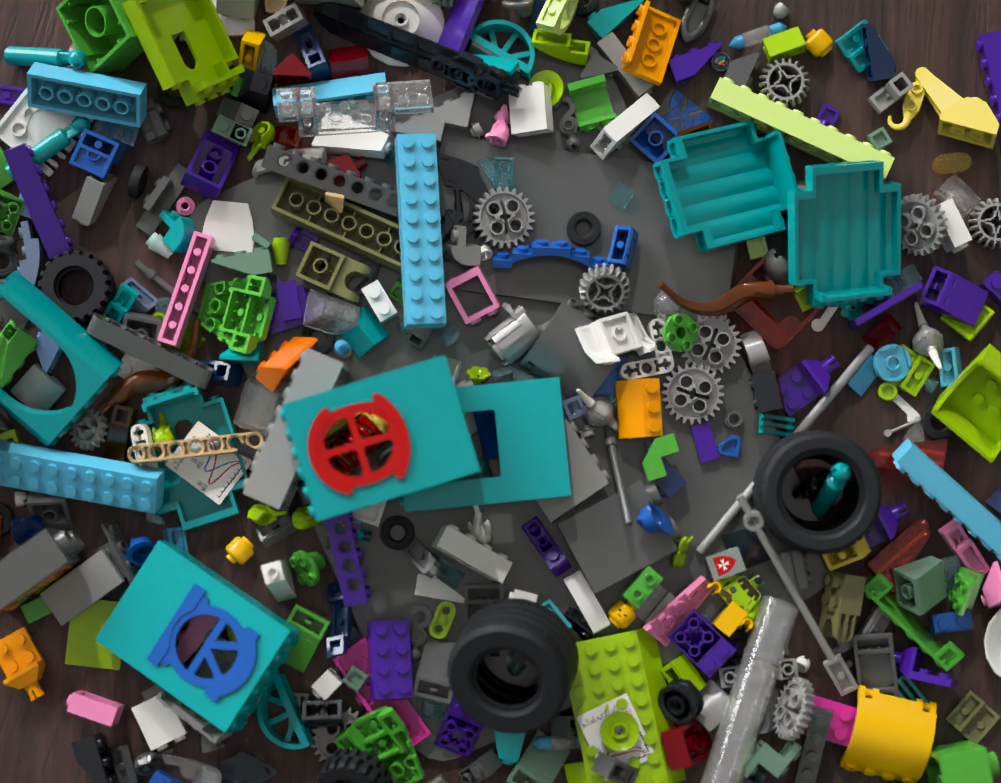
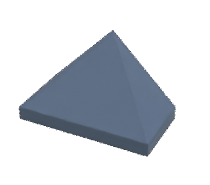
[119,277,160,312]

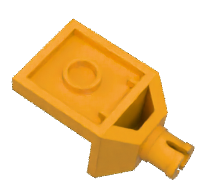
[0,626,46,702]

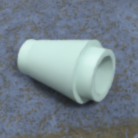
[145,232,173,259]

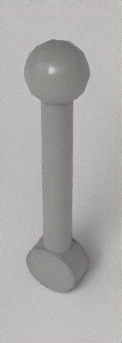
[884,417,922,437]

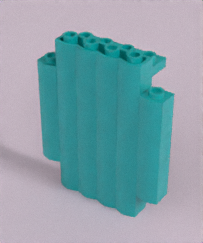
[653,120,799,253]
[788,160,901,309]

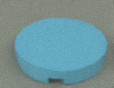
[873,344,911,382]

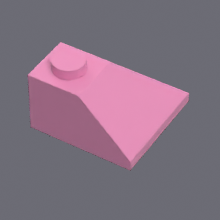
[980,561,1001,610]

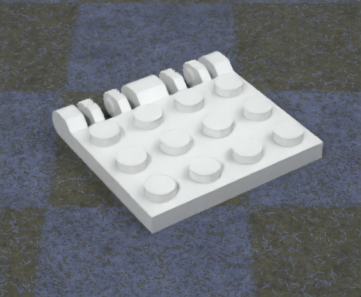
[0,88,96,177]

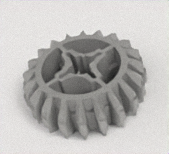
[758,58,810,108]
[968,198,1001,249]
[578,263,631,314]

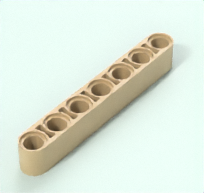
[128,432,263,464]

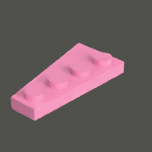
[643,575,714,647]

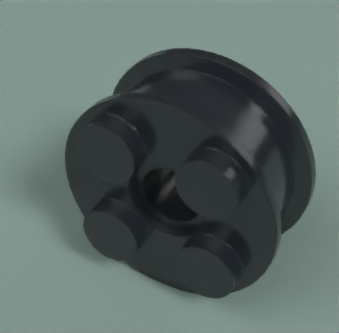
[658,678,704,725]

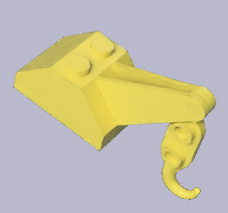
[887,67,999,149]

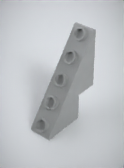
[391,91,475,145]

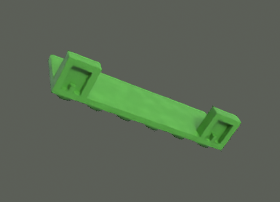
[864,572,964,671]

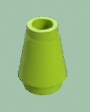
[271,237,290,265]

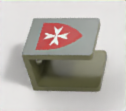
[703,547,746,581]

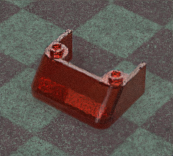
[735,257,819,349]

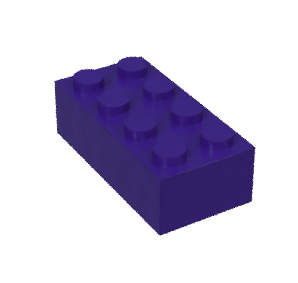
[367,619,413,702]

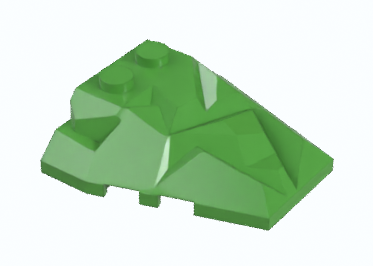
[197,275,276,354]
[334,705,425,783]

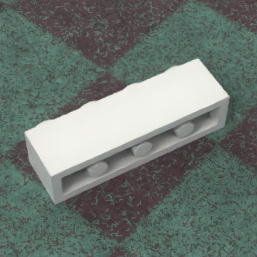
[431,524,513,584]

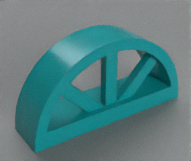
[467,20,536,81]
[257,673,316,749]

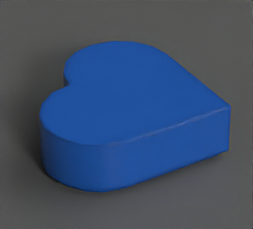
[717,435,741,458]

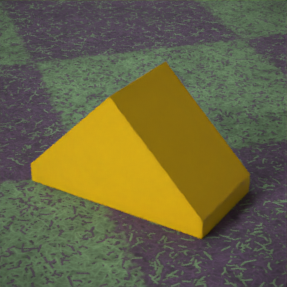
[712,601,748,637]

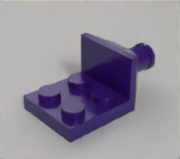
[779,355,840,417]
[863,502,910,548]
[895,647,958,688]

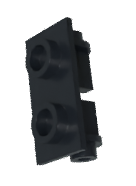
[563,607,600,640]

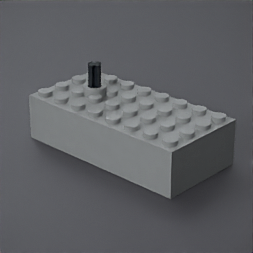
[236,348,350,511]

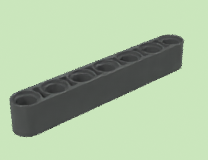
[87,313,214,389]

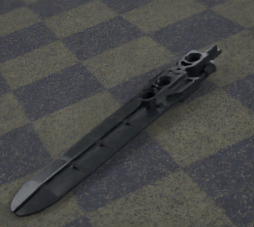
[314,2,522,100]

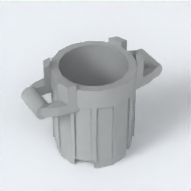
[484,303,541,366]

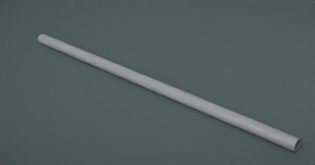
[695,344,875,555]

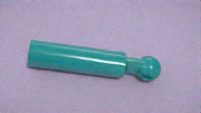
[4,46,87,69]
[5,116,91,182]
[811,463,851,518]

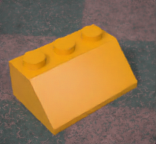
[615,378,663,439]

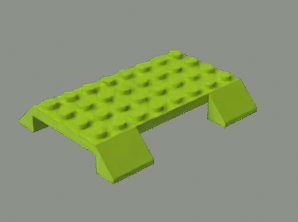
[564,628,686,783]

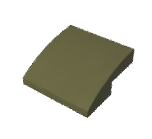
[945,690,1001,744]

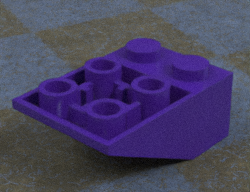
[919,265,989,327]
[667,609,739,678]
[433,697,484,759]

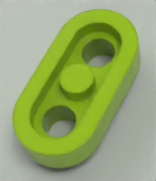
[429,601,456,639]

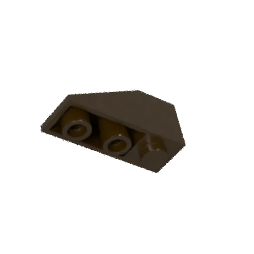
[104,404,138,462]

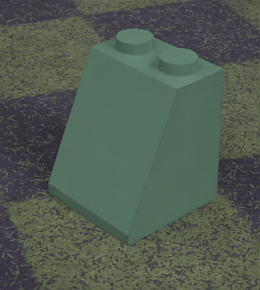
[892,556,947,616]

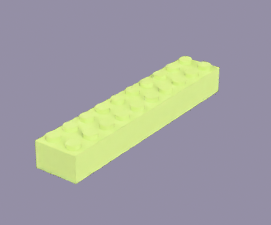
[707,77,895,180]

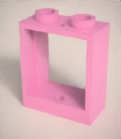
[444,265,501,325]
[66,690,125,727]

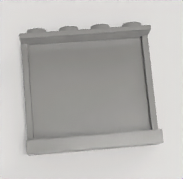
[536,419,611,524]

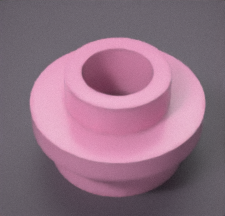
[176,197,195,216]

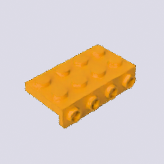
[621,0,682,86]

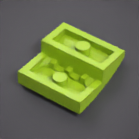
[891,344,935,397]

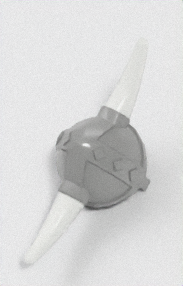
[912,302,944,369]
[576,389,631,440]

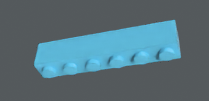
[272,72,389,118]

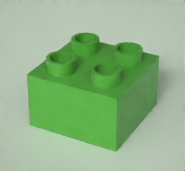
[56,0,144,74]
[926,740,1000,783]

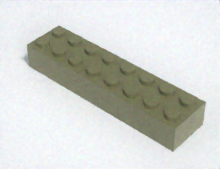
[271,176,401,273]

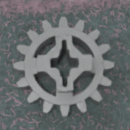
[70,409,109,451]

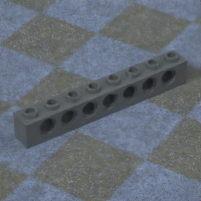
[261,142,398,217]

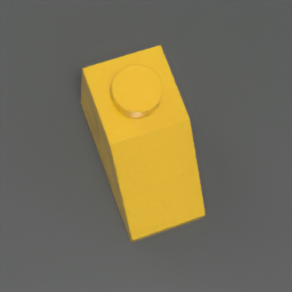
[238,29,266,71]

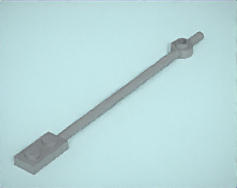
[736,494,859,696]

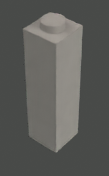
[596,32,654,100]

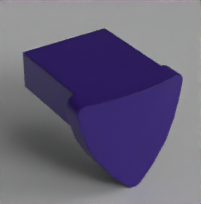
[816,103,841,127]
[289,227,320,253]

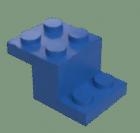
[69,120,133,179]

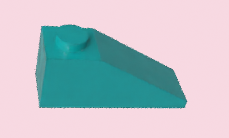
[586,0,644,41]

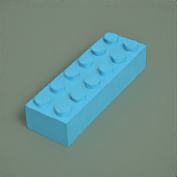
[27,62,147,128]

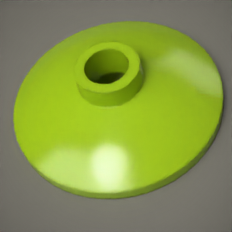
[528,70,564,106]
[600,711,640,751]

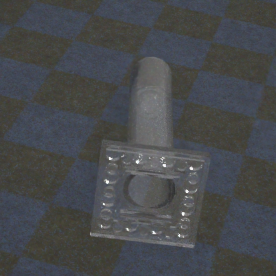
[700,596,799,783]

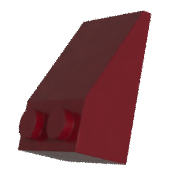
[660,718,715,771]

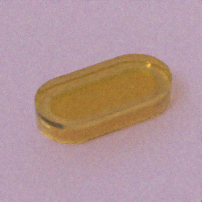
[932,152,972,175]

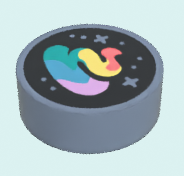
[711,52,730,72]

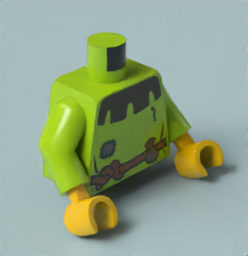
[707,573,764,632]

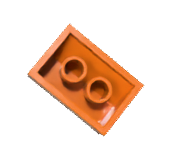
[255,336,318,393]

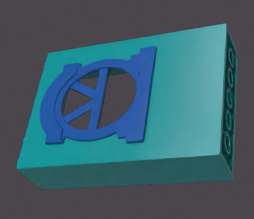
[95,540,301,733]

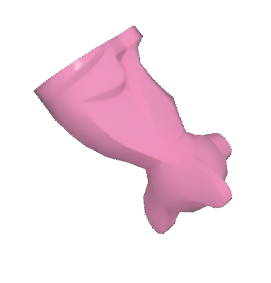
[485,104,511,147]

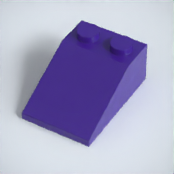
[180,130,240,200]

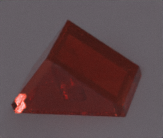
[272,126,305,149]
[861,314,902,353]

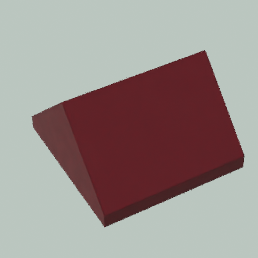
[329,45,370,80]
[272,53,314,84]

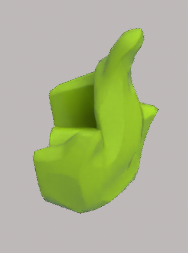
[247,121,276,161]
[151,412,175,452]
[292,503,320,530]
[247,504,287,527]

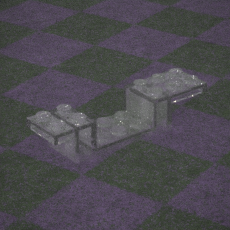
[276,79,434,137]

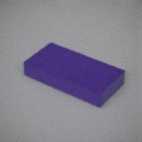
[276,280,302,322]
[690,421,719,463]

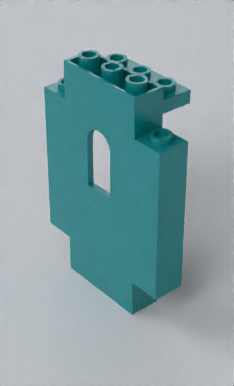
[131,381,250,531]

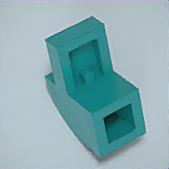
[159,210,195,253]

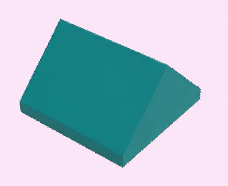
[337,305,390,359]

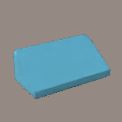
[939,347,962,388]

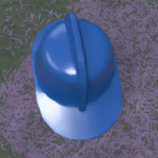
[636,501,674,535]
[126,536,156,568]

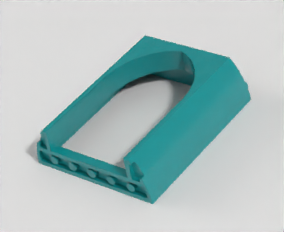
[0,270,123,448]

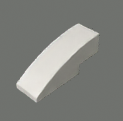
[563,570,611,634]

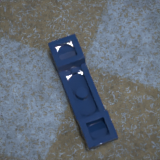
[326,582,352,658]

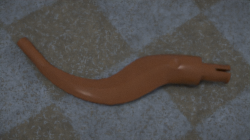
[658,281,793,316]
[96,319,201,416]

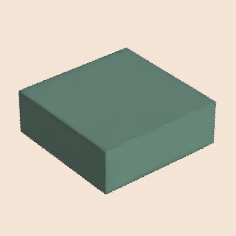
[866,126,893,151]
[251,232,272,250]
[342,665,369,693]

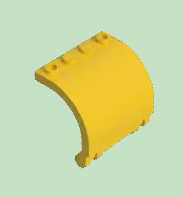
[839,685,937,783]

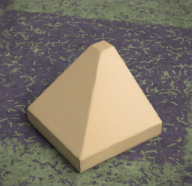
[325,192,345,213]

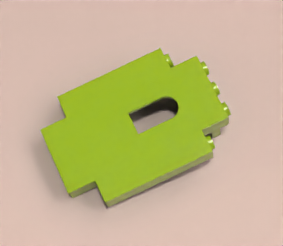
[122,0,245,107]

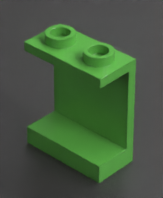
[567,74,617,132]
[620,565,664,608]

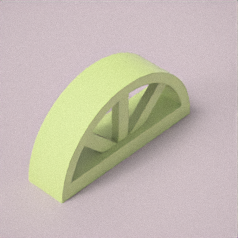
[536,0,579,35]

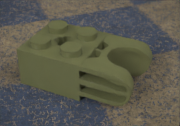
[295,241,373,304]
[819,570,866,643]

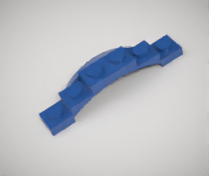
[493,239,609,270]

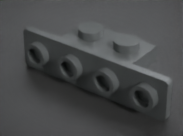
[136,164,187,236]
[96,519,140,584]

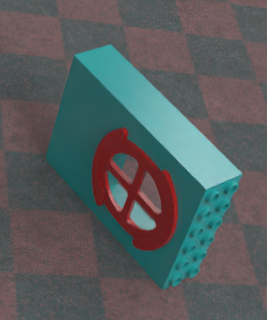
[279,355,480,521]

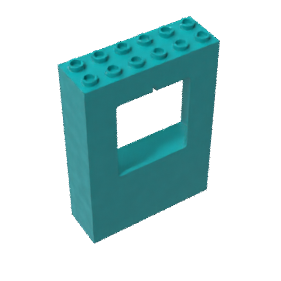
[400,377,571,513]

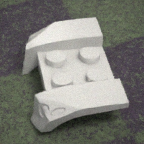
[575,311,657,365]

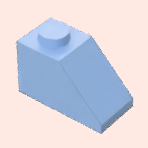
[35,331,63,374]

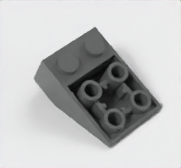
[413,636,455,704]

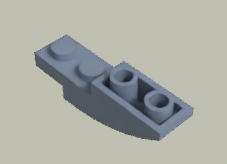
[17,221,44,288]

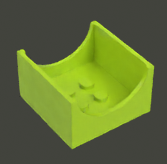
[931,343,1001,463]

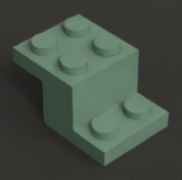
[736,739,802,779]

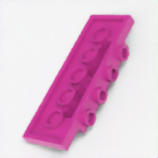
[333,637,432,746]

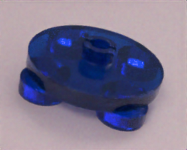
[10,515,45,546]

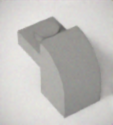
[867,71,914,114]
[446,225,481,265]
[739,329,772,375]

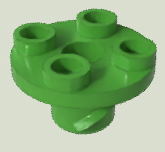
[662,313,698,352]
[289,550,326,586]

